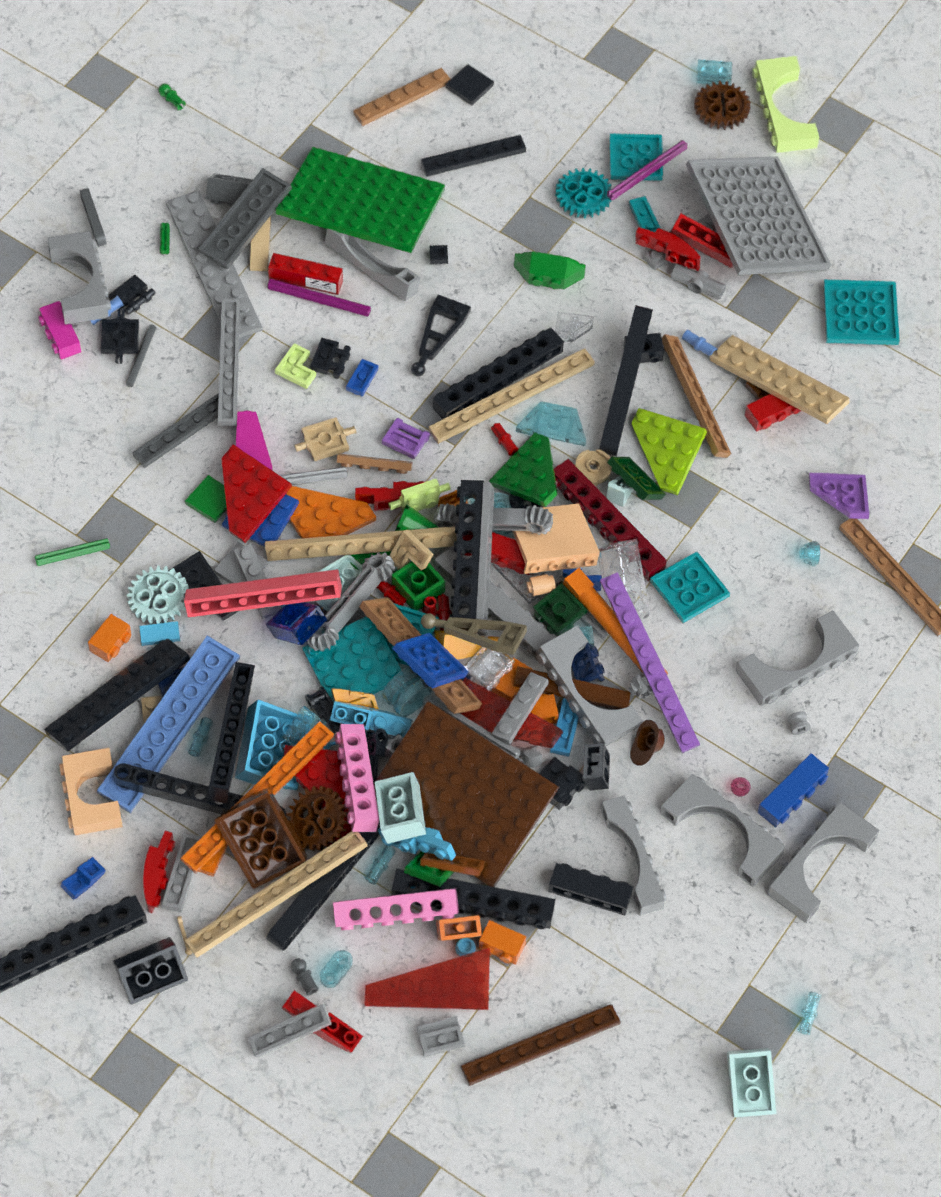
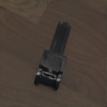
[305,686,340,736]
[365,728,388,783]

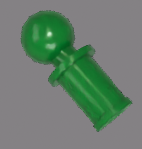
[158,83,186,110]

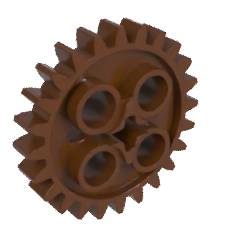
[694,81,751,130]
[287,786,348,851]

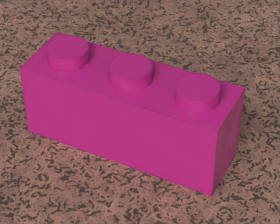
[38,301,81,360]

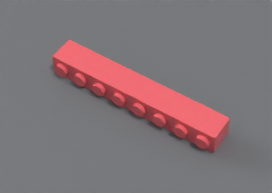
[184,569,342,617]

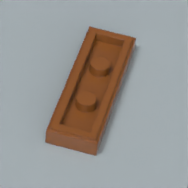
[420,852,485,876]

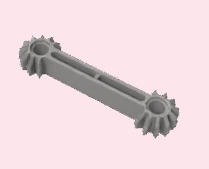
[434,503,553,535]
[305,552,395,652]

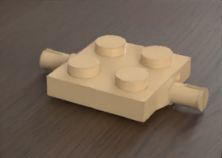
[294,417,356,462]

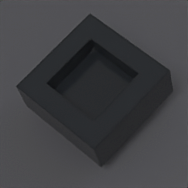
[429,245,448,264]

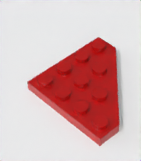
[221,444,292,543]
[283,745,352,828]

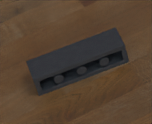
[548,863,633,916]

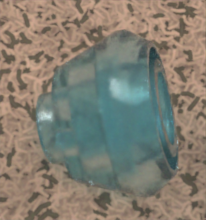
[799,541,820,567]

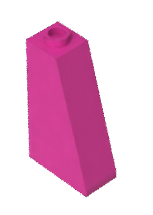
[236,410,273,471]

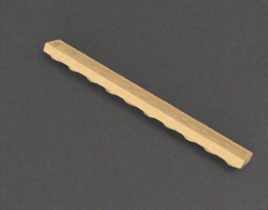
[429,348,595,444]
[265,526,457,561]
[185,832,367,958]

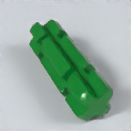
[160,222,170,255]

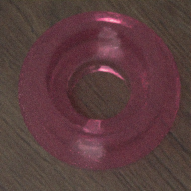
[731,777,751,797]

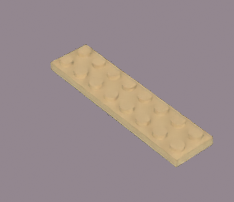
[710,335,850,424]

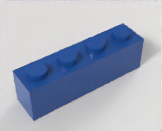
[757,753,829,828]

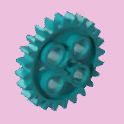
[555,168,612,219]

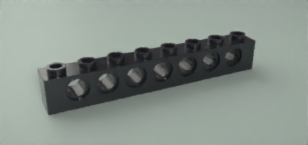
[433,327,564,420]
[450,480,484,631]
[207,662,255,804]
[391,868,556,929]
[0,895,147,993]

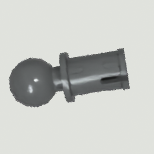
[291,958,319,996]

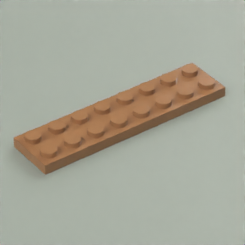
[359,598,482,714]

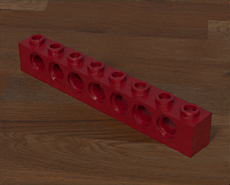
[553,459,667,581]

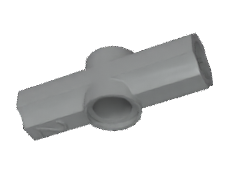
[671,264,726,299]

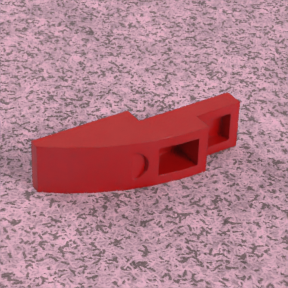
[636,227,701,271]
[355,481,424,511]
[143,830,176,913]
[281,990,363,1053]

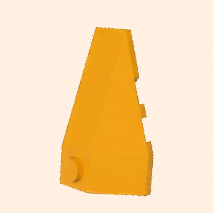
[434,630,499,659]

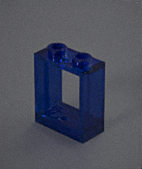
[266,602,327,646]

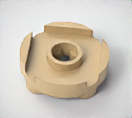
[575,449,612,486]

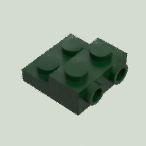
[533,583,587,637]

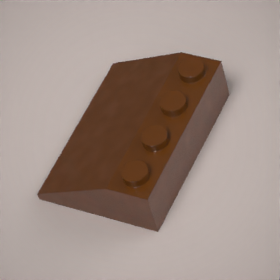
[214,787,307,889]

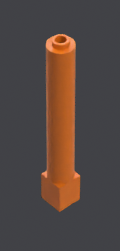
[563,568,668,675]

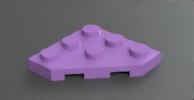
[809,473,869,519]

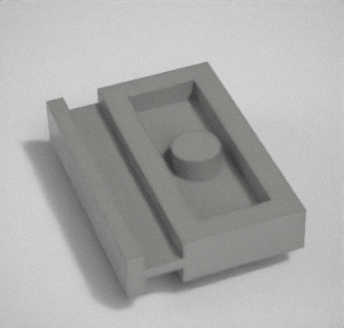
[417,1016,465,1057]

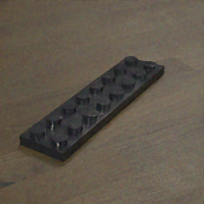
[44,638,190,752]

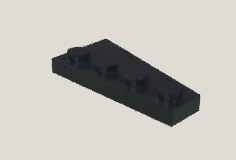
[169,551,238,621]

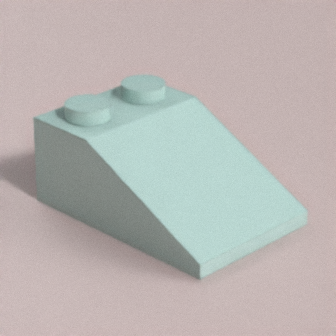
[316,555,363,612]
[727,1048,776,1117]

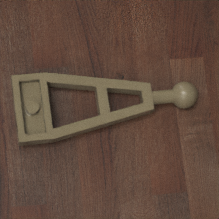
[421,613,527,655]

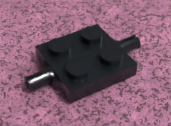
[101,308,139,364]

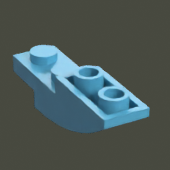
[330,701,413,738]
[378,827,456,861]

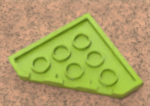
[631,408,707,495]

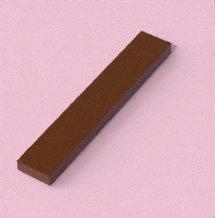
[513,666,631,710]

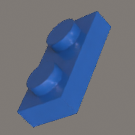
[346,359,379,397]

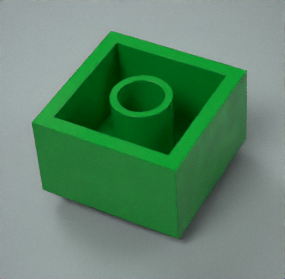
[391,561,446,611]

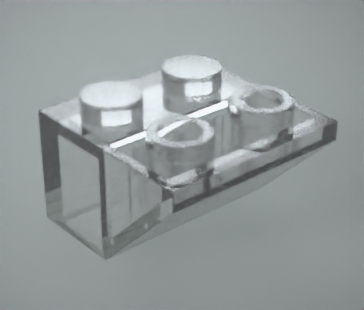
[464,647,515,690]

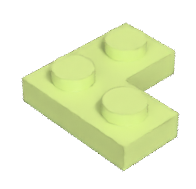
[275,343,316,389]

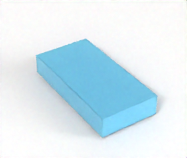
[139,621,180,646]

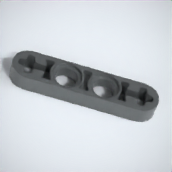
[79,188,107,247]

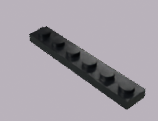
[421,135,526,177]

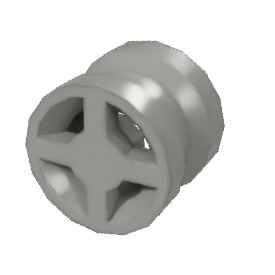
[788,711,811,735]

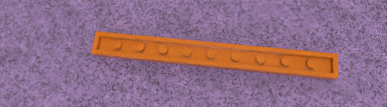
[181,721,334,874]

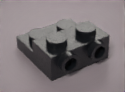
[539,756,586,810]

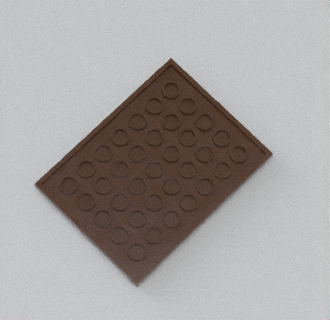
[374,701,560,887]

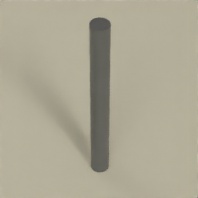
[126,325,156,387]

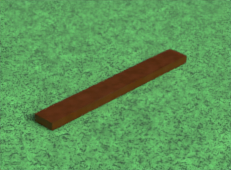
[461,1004,621,1086]

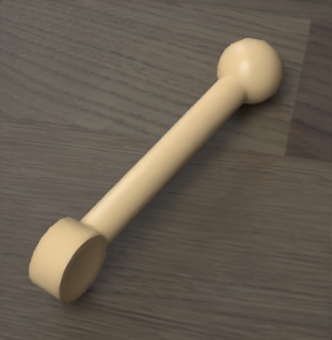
[177,916,193,955]

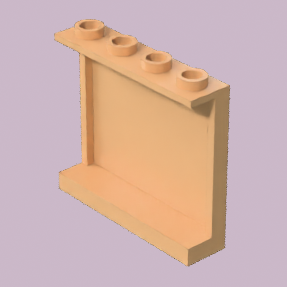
[512,504,600,574]

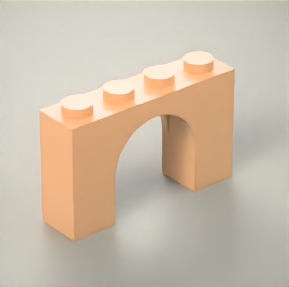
[59,748,123,835]

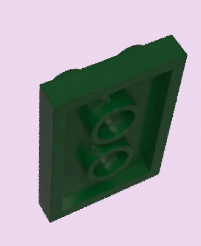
[607,457,666,500]

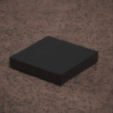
[446,64,494,106]

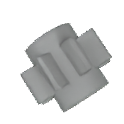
[628,675,652,699]

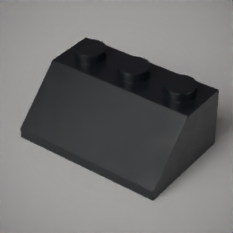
[113,937,188,1005]

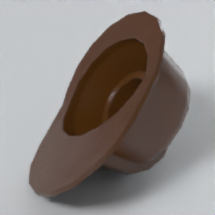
[630,720,665,766]

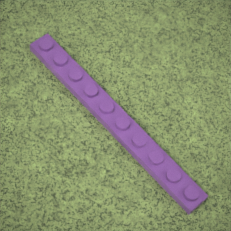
[600,572,700,753]

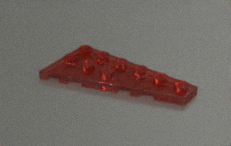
[460,678,563,748]
[364,948,490,1010]

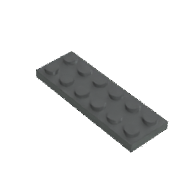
[198,168,292,269]

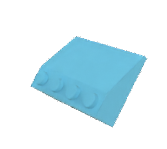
[234,700,310,790]

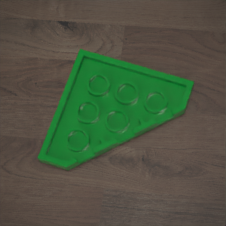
[489,432,557,507]

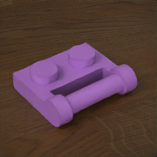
[382,418,431,460]

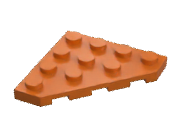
[286,486,376,539]

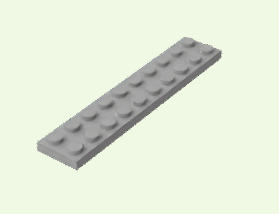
[166,191,262,338]

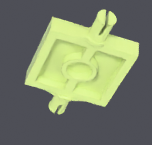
[388,479,451,513]

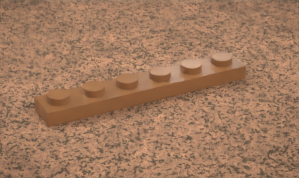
[354,67,451,126]

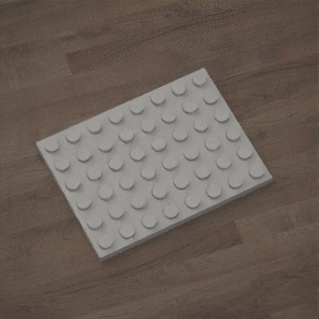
[686,156,831,275]

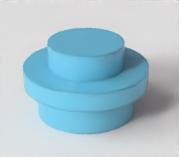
[455,938,476,958]

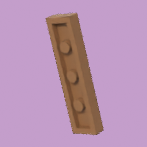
[337,453,413,474]

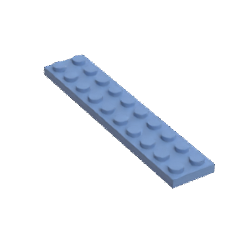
[97,635,240,814]

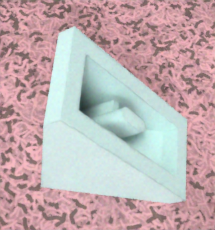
[606,476,633,507]

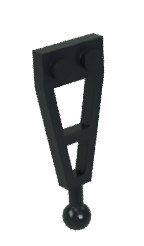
[411,294,471,377]

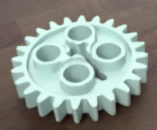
[127,565,189,625]

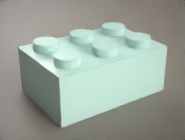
[375,772,426,844]

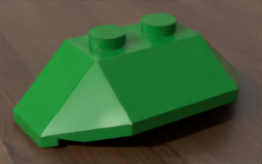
[514,251,586,290]

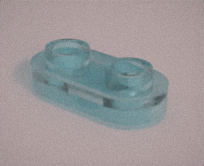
[320,950,353,988]

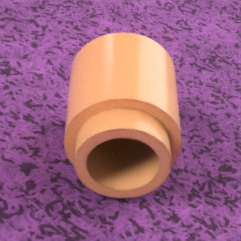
[526,574,556,596]

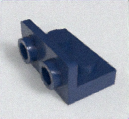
[572,642,605,682]

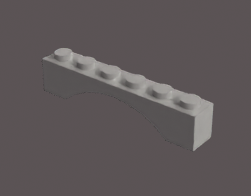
[325,229,420,301]
[601,795,666,915]

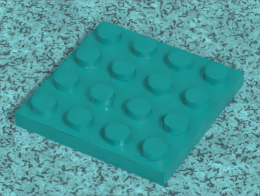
[823,279,900,345]
[302,616,406,703]

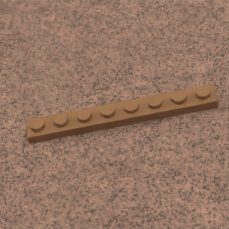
[662,334,731,458]
[839,518,941,636]

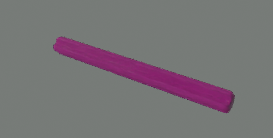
[607,140,688,200]
[267,279,371,317]

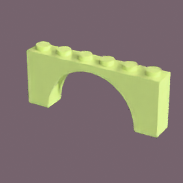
[752,56,819,153]

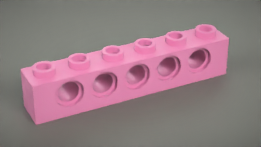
[335,724,379,832]
[333,888,459,930]

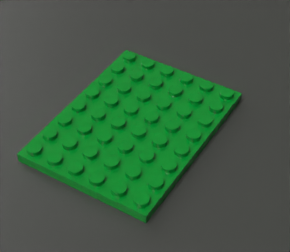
[276,147,445,253]

